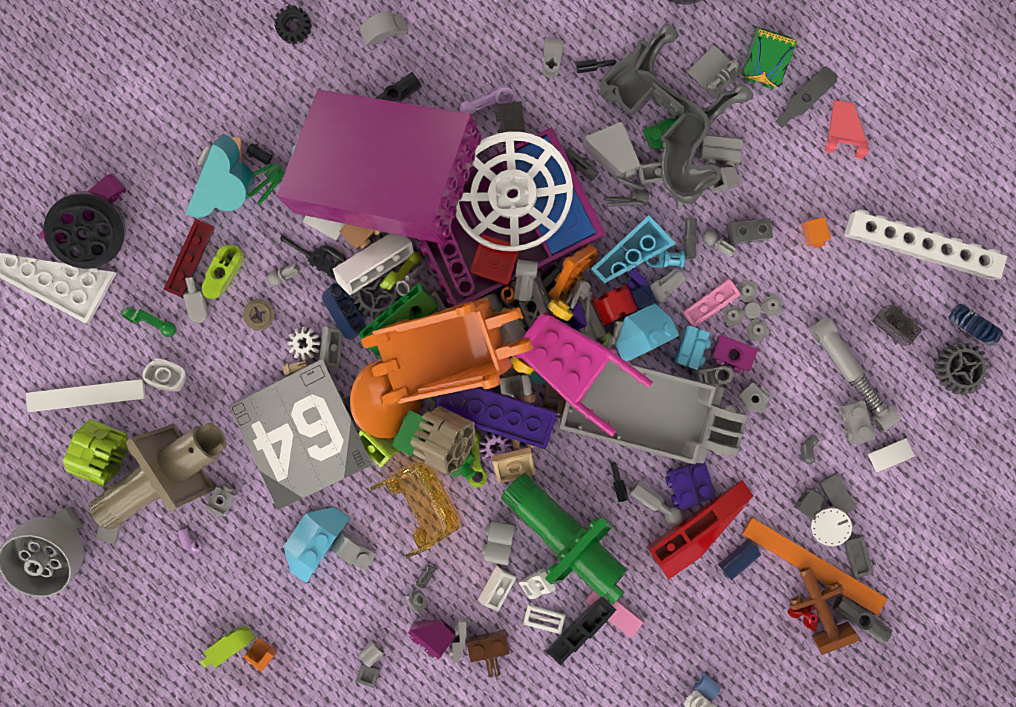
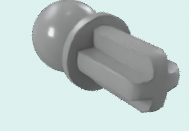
[703,230,737,257]
[267,264,300,286]

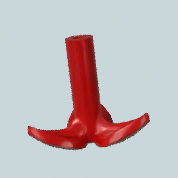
[787,604,818,631]

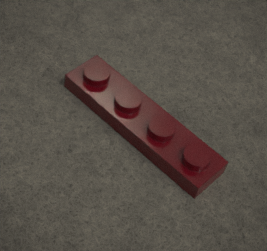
[163,218,215,298]

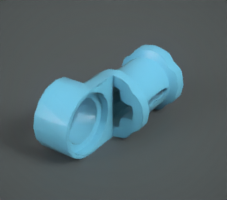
[644,250,685,268]

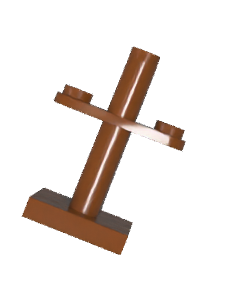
[790,567,860,655]

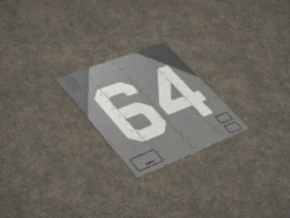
[229,359,373,510]

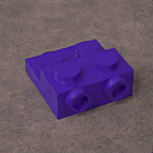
[665,462,716,510]

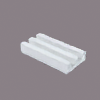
[523,604,566,634]

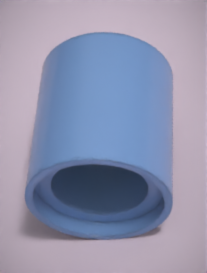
[694,674,721,701]

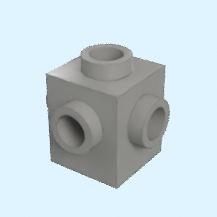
[739,382,771,413]

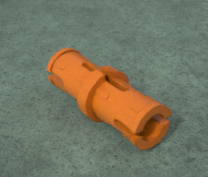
[501,287,516,303]

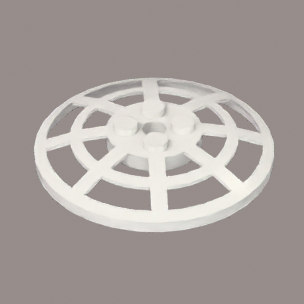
[456,132,573,251]

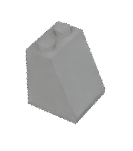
[583,122,641,180]

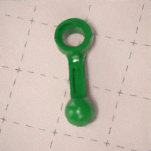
[120,307,177,337]

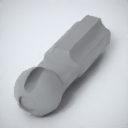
[629,480,684,526]

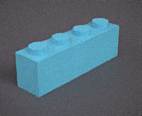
[589,215,676,285]

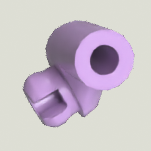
[177,528,202,553]

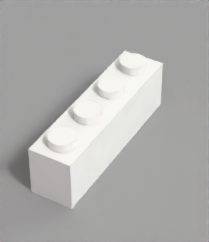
[333,233,414,295]

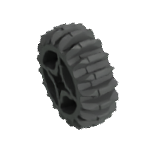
[351,270,402,319]
[934,342,991,395]

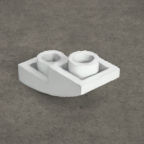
[868,438,915,472]

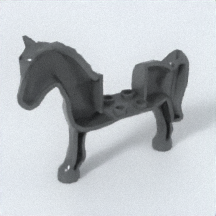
[600,23,754,210]

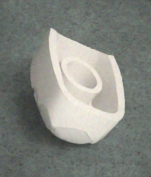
[143,358,186,391]

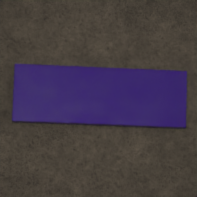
[434,387,558,450]

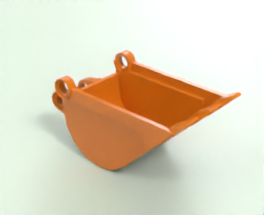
[361,298,533,405]

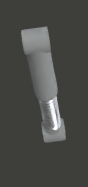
[809,317,900,432]

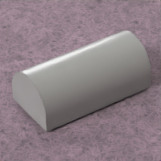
[637,161,663,185]
[319,326,343,368]

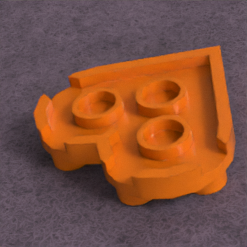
[548,244,599,302]

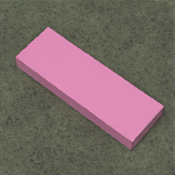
[682,279,741,327]
[585,590,643,638]

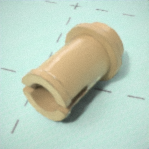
[283,360,308,377]

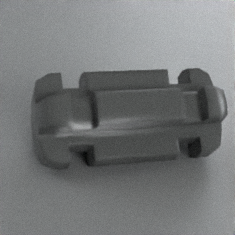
[416,564,435,589]

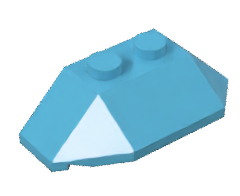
[615,303,680,362]
[284,507,350,583]

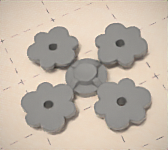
[722,280,783,341]

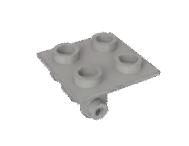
[687,45,742,99]

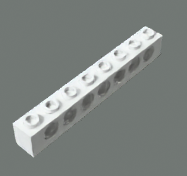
[844,210,1007,281]

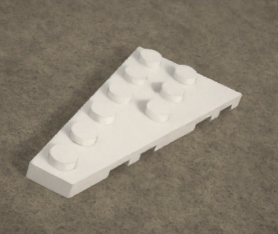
[0,253,117,324]

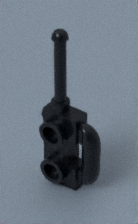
[280,235,346,280]

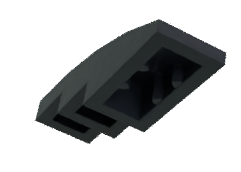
[546,597,617,666]

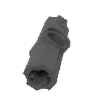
[832,595,893,644]

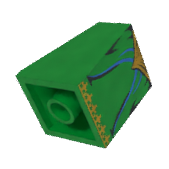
[741,26,797,89]

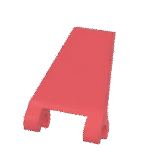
[825,100,868,159]

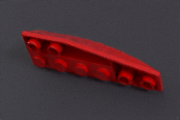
[646,480,754,579]

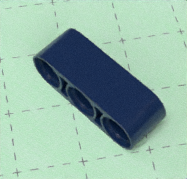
[322,283,366,340]

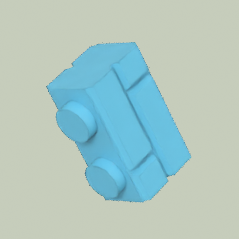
[673,326,712,370]

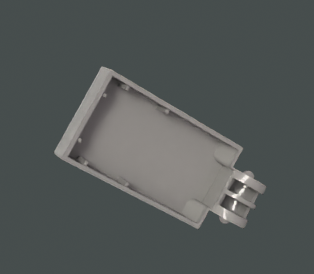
[559,360,749,464]

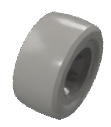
[0,517,85,597]

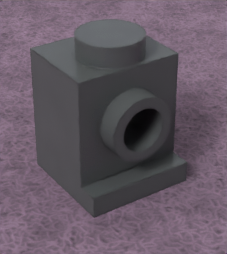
[794,488,825,520]

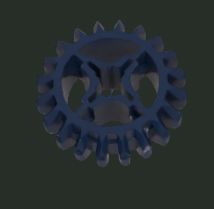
[948,304,1003,346]

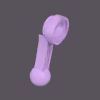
[460,86,515,116]

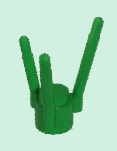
[248,163,285,205]

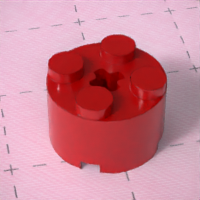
[591,284,638,325]

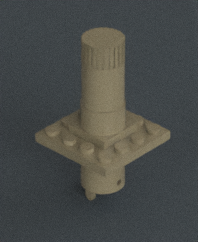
[89,423,227,530]

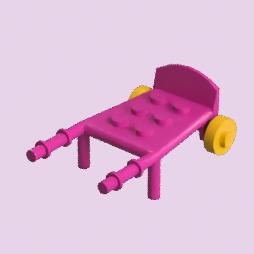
[510,299,653,436]

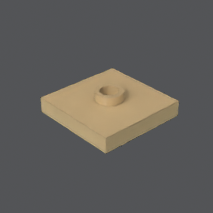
[491,448,536,483]

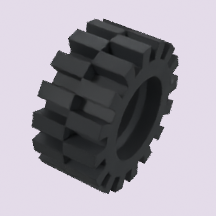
[274,5,312,44]

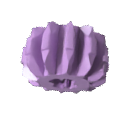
[479,433,512,464]

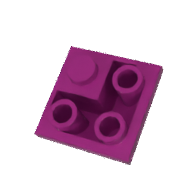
[408,619,456,660]

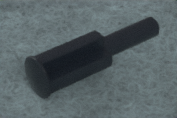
[576,59,616,73]
[611,462,629,502]

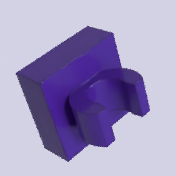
[626,268,648,291]

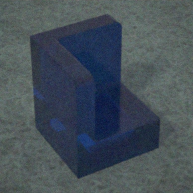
[631,284,657,312]

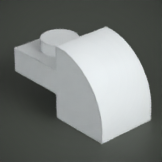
[519,568,556,599]

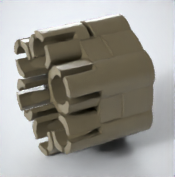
[411,406,476,475]

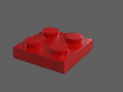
[470,234,520,286]

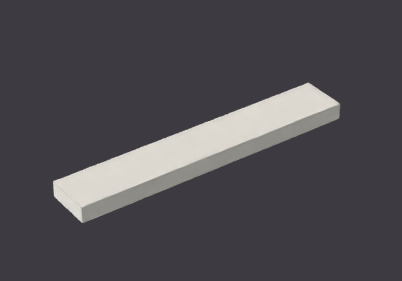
[26,379,146,412]

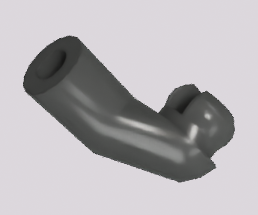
[800,434,820,464]

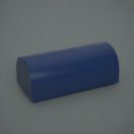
[718,540,761,581]

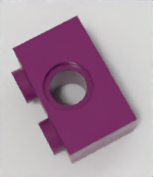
[710,335,758,373]

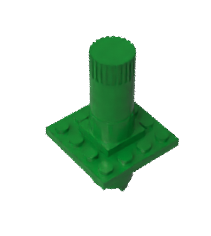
[501,473,628,604]

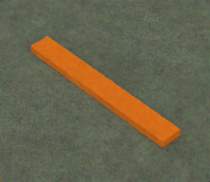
[741,517,888,615]

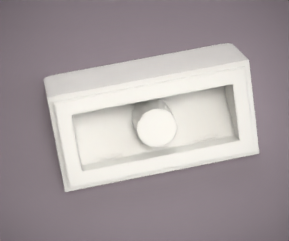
[478,566,517,611]

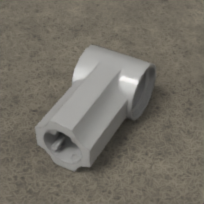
[514,259,538,301]
[645,268,686,305]

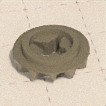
[243,299,275,331]

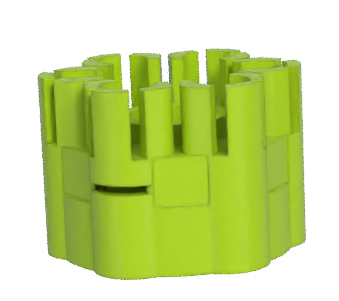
[63,419,128,487]

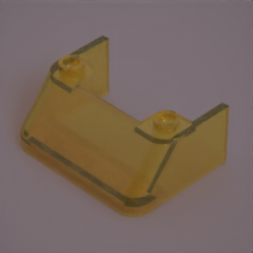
[370,461,461,559]

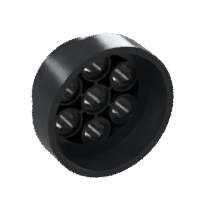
[43,191,126,269]

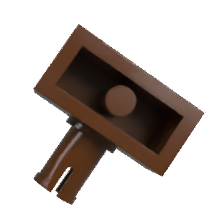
[467,629,510,677]

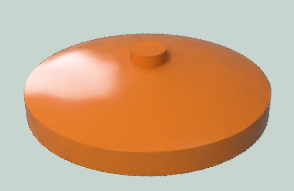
[350,359,422,438]

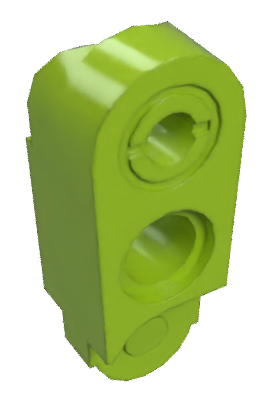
[202,245,244,299]
[200,626,256,668]

